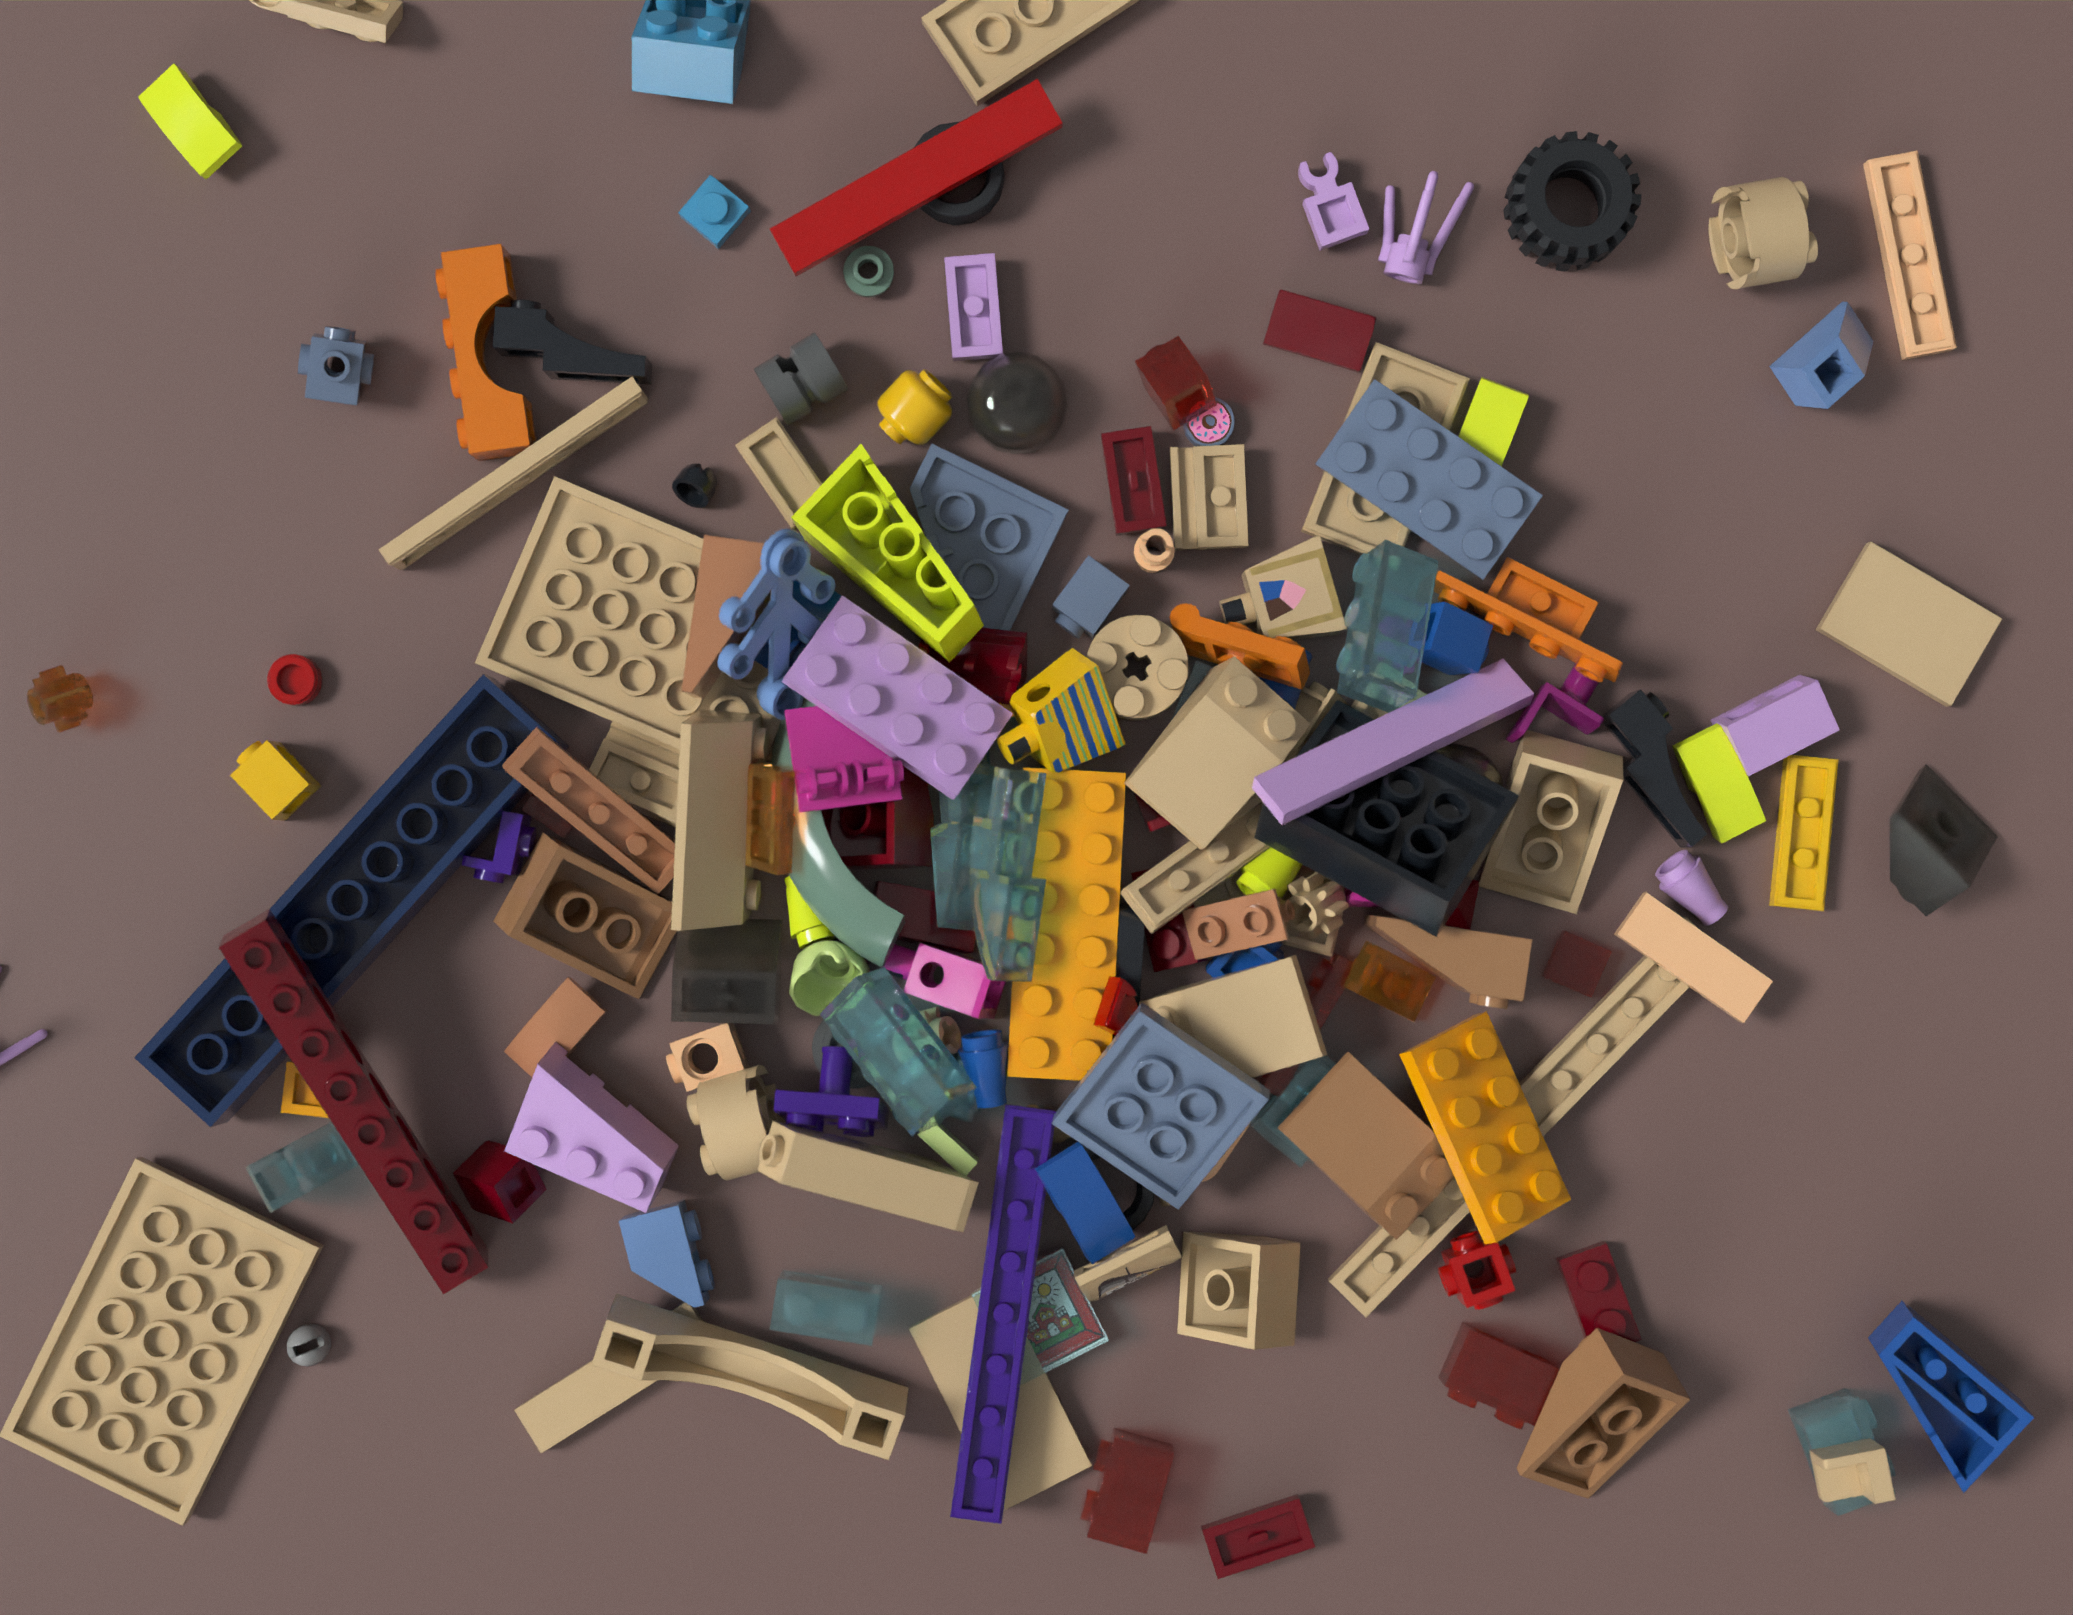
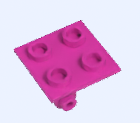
[784,706,904,813]

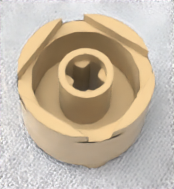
[1708,177,1818,289]
[1087,615,1188,721]
[687,1065,786,1181]

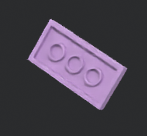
[782,595,1013,800]

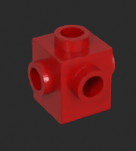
[1437,1231,1516,1310]

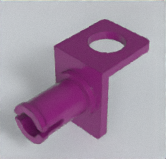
[1506,663,1604,743]

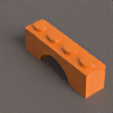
[435,244,537,461]

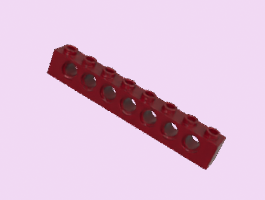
[218,909,489,1295]

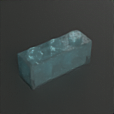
[1336,540,1438,713]
[820,967,977,1136]

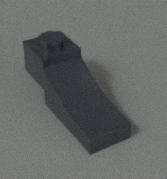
[493,300,652,385]
[1602,689,1707,848]

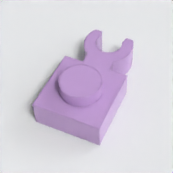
[1298,152,1369,251]

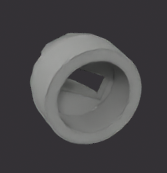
[287,1323,331,1367]

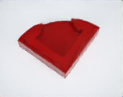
[1093,976,1138,1036]

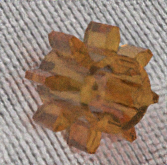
[27,665,93,733]

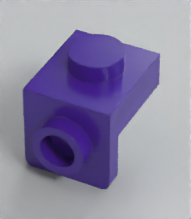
[461,811,536,883]

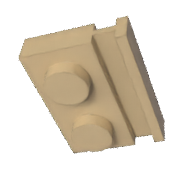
[1170,444,1249,551]
[589,721,680,828]

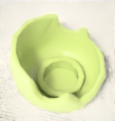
[789,940,870,1016]

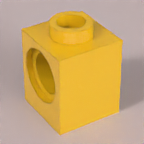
[230,740,321,821]

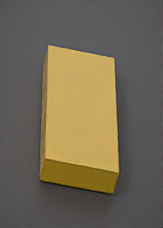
[1769,755,1838,911]

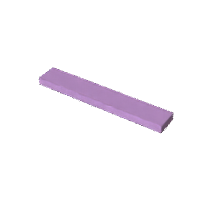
[1252,658,1534,825]

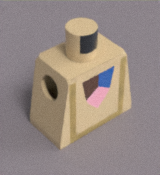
[1219,536,1347,640]

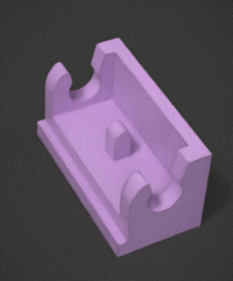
[1710,675,1840,776]

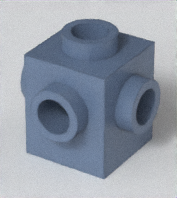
[298,326,374,405]

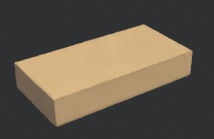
[735,417,822,530]

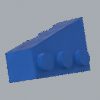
[1868,1301,2034,1493]

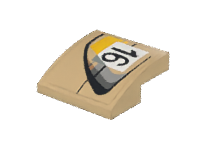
[1074,1225,1182,1303]

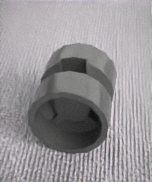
[754,332,849,426]

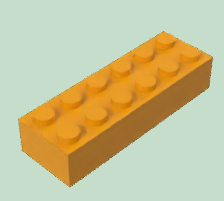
[1007,768,1126,1081]

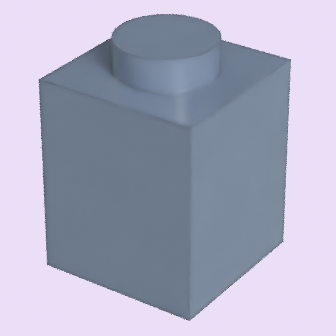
[1052,555,1130,639]

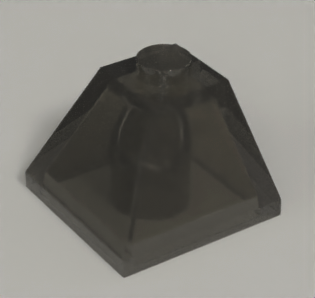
[1890,764,1998,916]

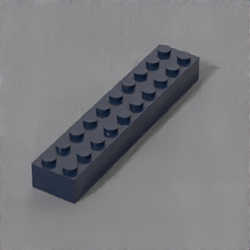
[134,674,569,1127]

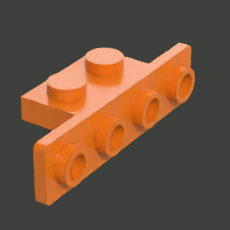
[1433,557,1623,682]

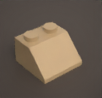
[1177,1232,1300,1350]

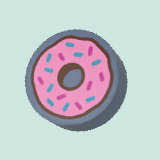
[1183,396,1235,446]

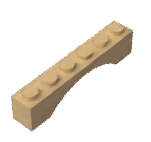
[591,1294,908,1460]

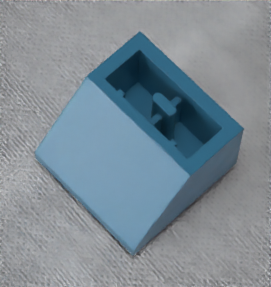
[632,0,750,104]

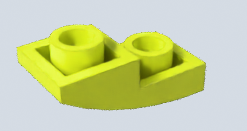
[138,63,242,180]
[1458,377,1529,467]
[1672,723,1766,843]

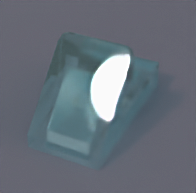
[245,1122,359,1213]

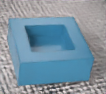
[678,174,751,249]

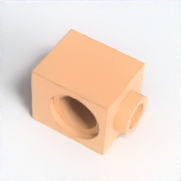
[666,1020,750,1092]

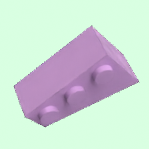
[505,1042,679,1213]

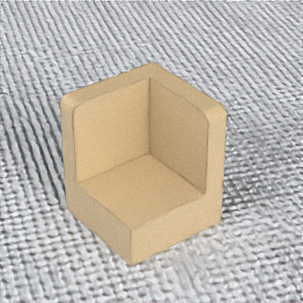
[1809,1438,1895,1504]

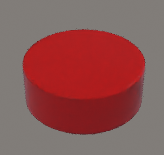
[267,654,322,706]

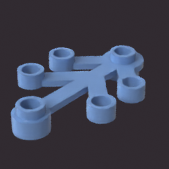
[718,529,835,720]

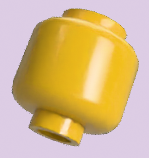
[877,369,953,445]

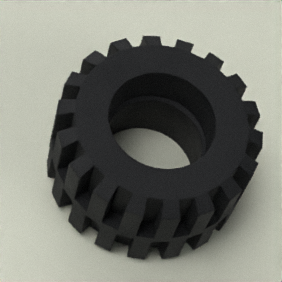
[1504,131,1642,271]

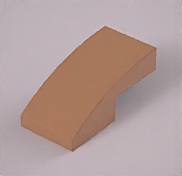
[504,977,608,1077]

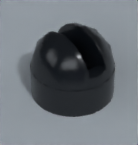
[672,463,717,508]

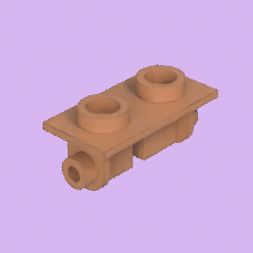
[1182,889,1295,960]

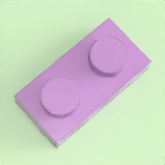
[944,253,1003,361]

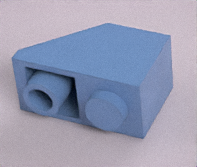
[1769,302,1873,409]
[619,1200,715,1308]

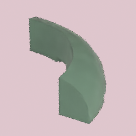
[769,698,905,969]

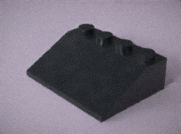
[1254,700,1519,937]

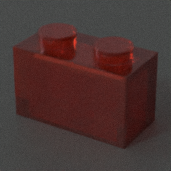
[1438,1322,1560,1429]
[1079,1428,1174,1554]

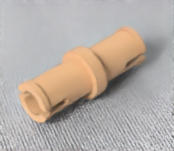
[1134,528,1175,573]

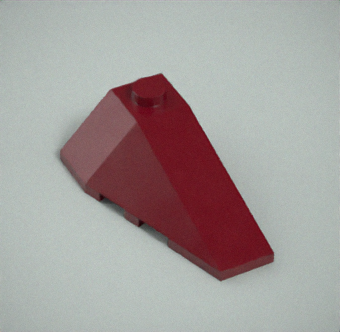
[822,766,934,869]

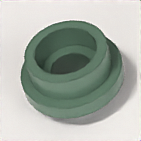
[843,246,894,298]

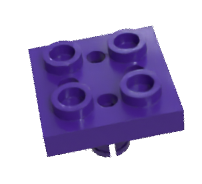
[773,1046,889,1137]

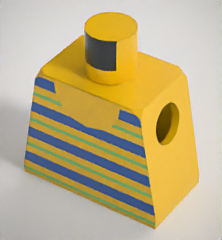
[997,648,1125,772]

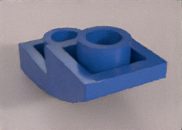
[1035,1142,1136,1264]

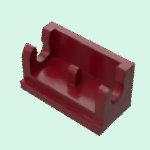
[918,628,1027,705]

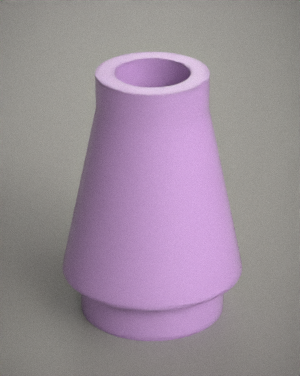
[1655,850,1728,926]

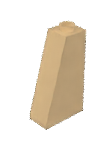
[757,1121,979,1232]

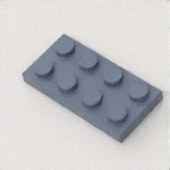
[1315,379,1543,580]

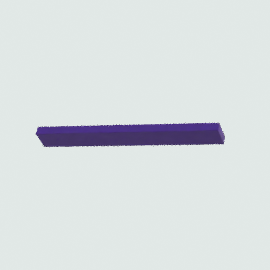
[950,1104,1056,1524]

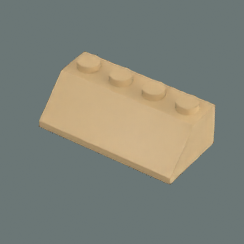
[671,710,769,931]

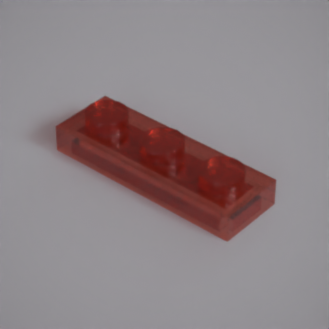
[1259,953,1358,1098]

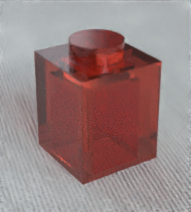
[1135,335,1217,431]

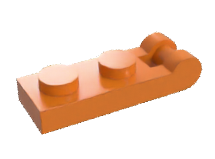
[1169,603,1310,690]

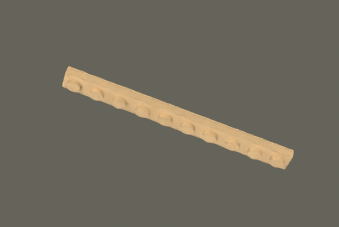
[1328,917,1696,1317]

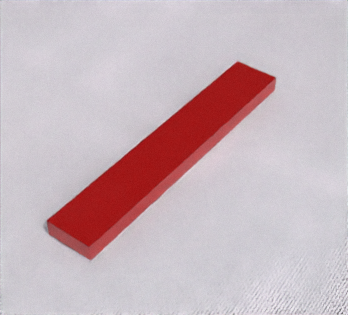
[770,79,1063,277]

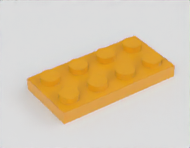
[1399,1011,1571,1244]

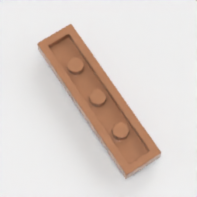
[502,727,675,895]

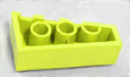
[791,444,984,663]

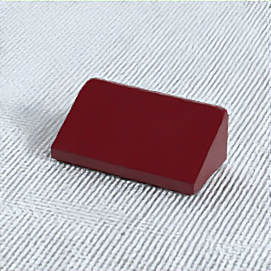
[1263,290,1377,372]

